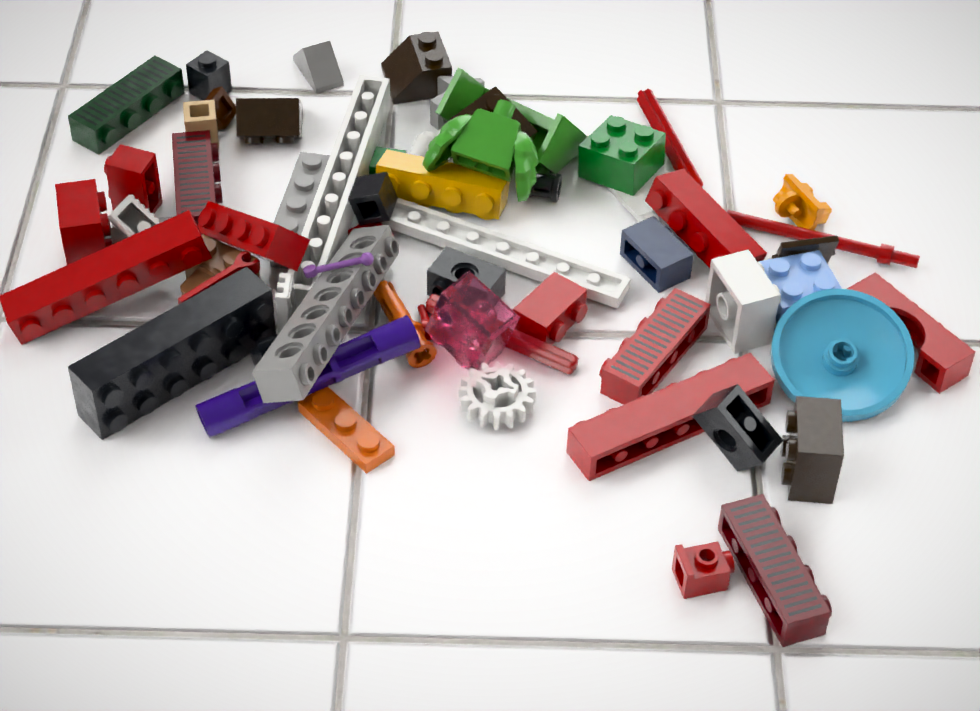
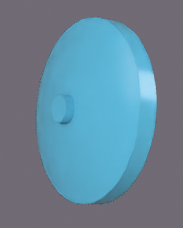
[770,289,914,422]

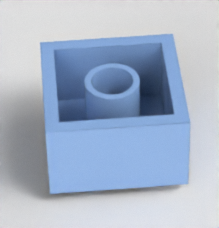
[759,250,842,331]

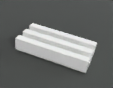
[275,273,296,334]

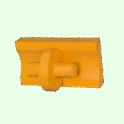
[773,174,832,230]

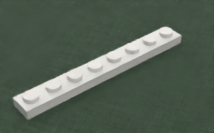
[381,198,631,308]

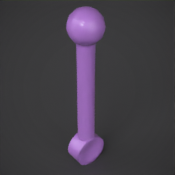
[303,252,374,278]

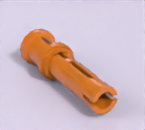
[373,280,437,368]

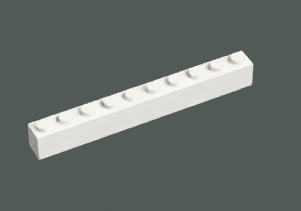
[287,75,390,309]

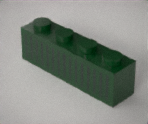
[68,55,185,155]

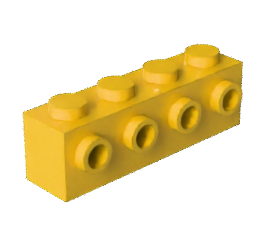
[376,150,510,220]

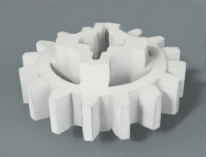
[458,361,536,430]

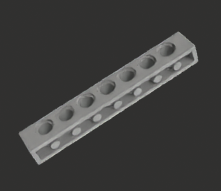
[252,225,399,403]

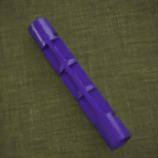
[195,315,421,438]

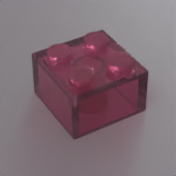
[425,271,520,371]

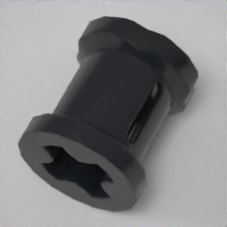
[529,172,563,202]

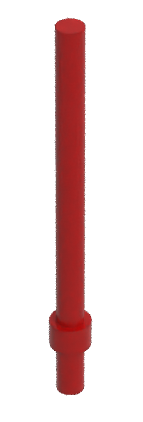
[727,210,920,269]

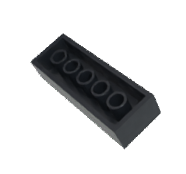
[67,267,276,440]

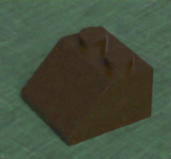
[381,31,452,104]
[236,98,303,145]

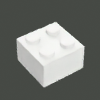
[705,249,781,354]

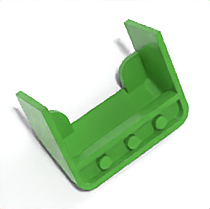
[435,67,588,175]

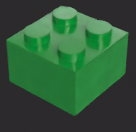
[578,115,666,196]

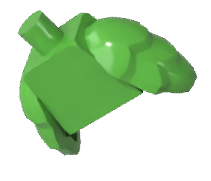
[422,99,538,202]

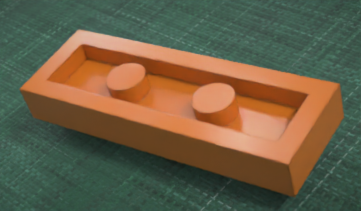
[298,387,395,474]

